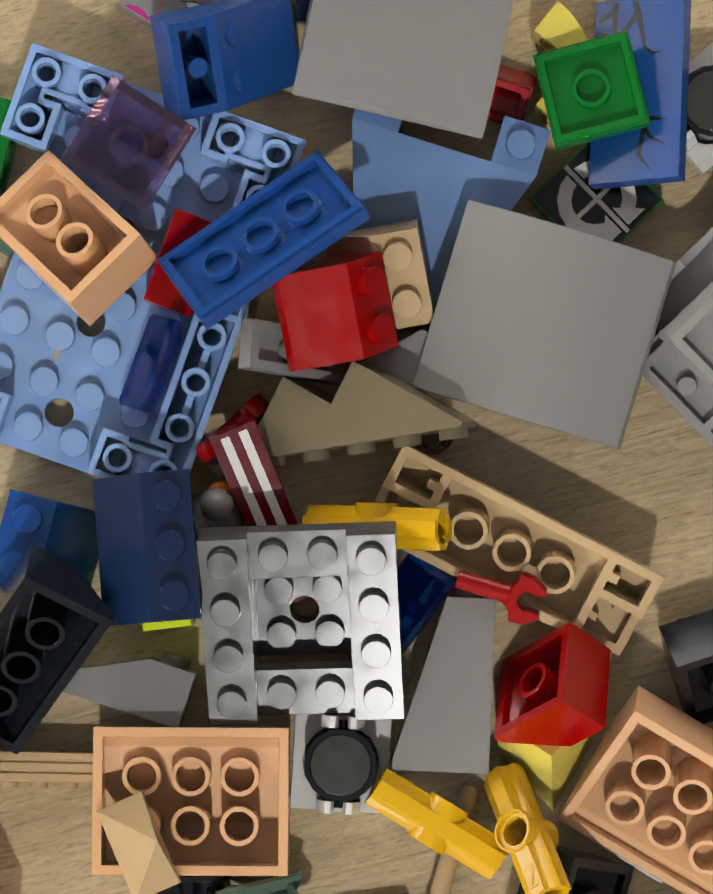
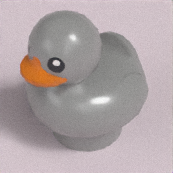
[193,482,244,539]

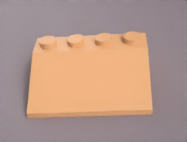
[558,685,713,894]
[91,726,290,876]

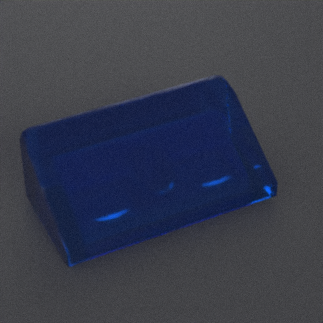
[119,314,185,416]
[397,553,456,655]

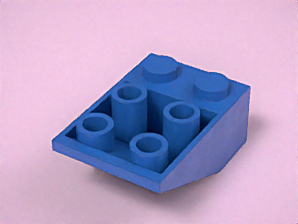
[150,0,299,121]

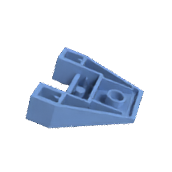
[352,109,551,302]

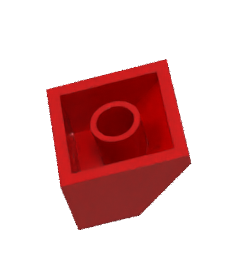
[273,251,399,371]
[494,622,611,747]

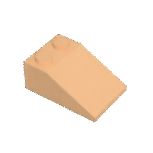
[0,150,158,326]

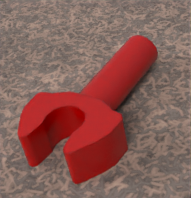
[196,393,269,462]
[455,569,547,624]

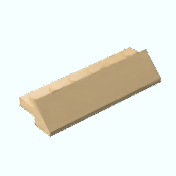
[374,446,665,656]

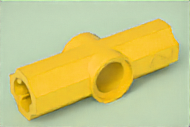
[302,502,452,552]
[484,763,572,894]
[364,767,507,880]

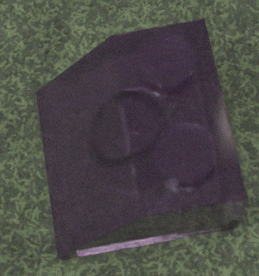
[59,75,197,212]

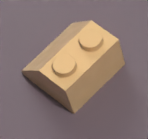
[325,219,435,329]

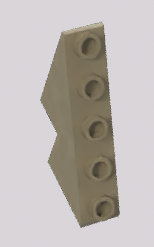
[258,361,478,468]

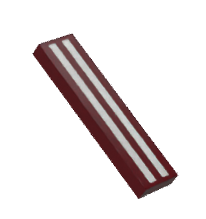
[208,416,309,604]

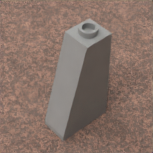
[391,588,495,774]

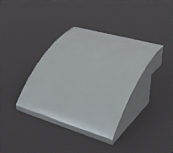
[292,0,513,139]
[412,200,676,449]

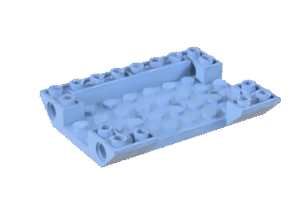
[0,43,307,478]

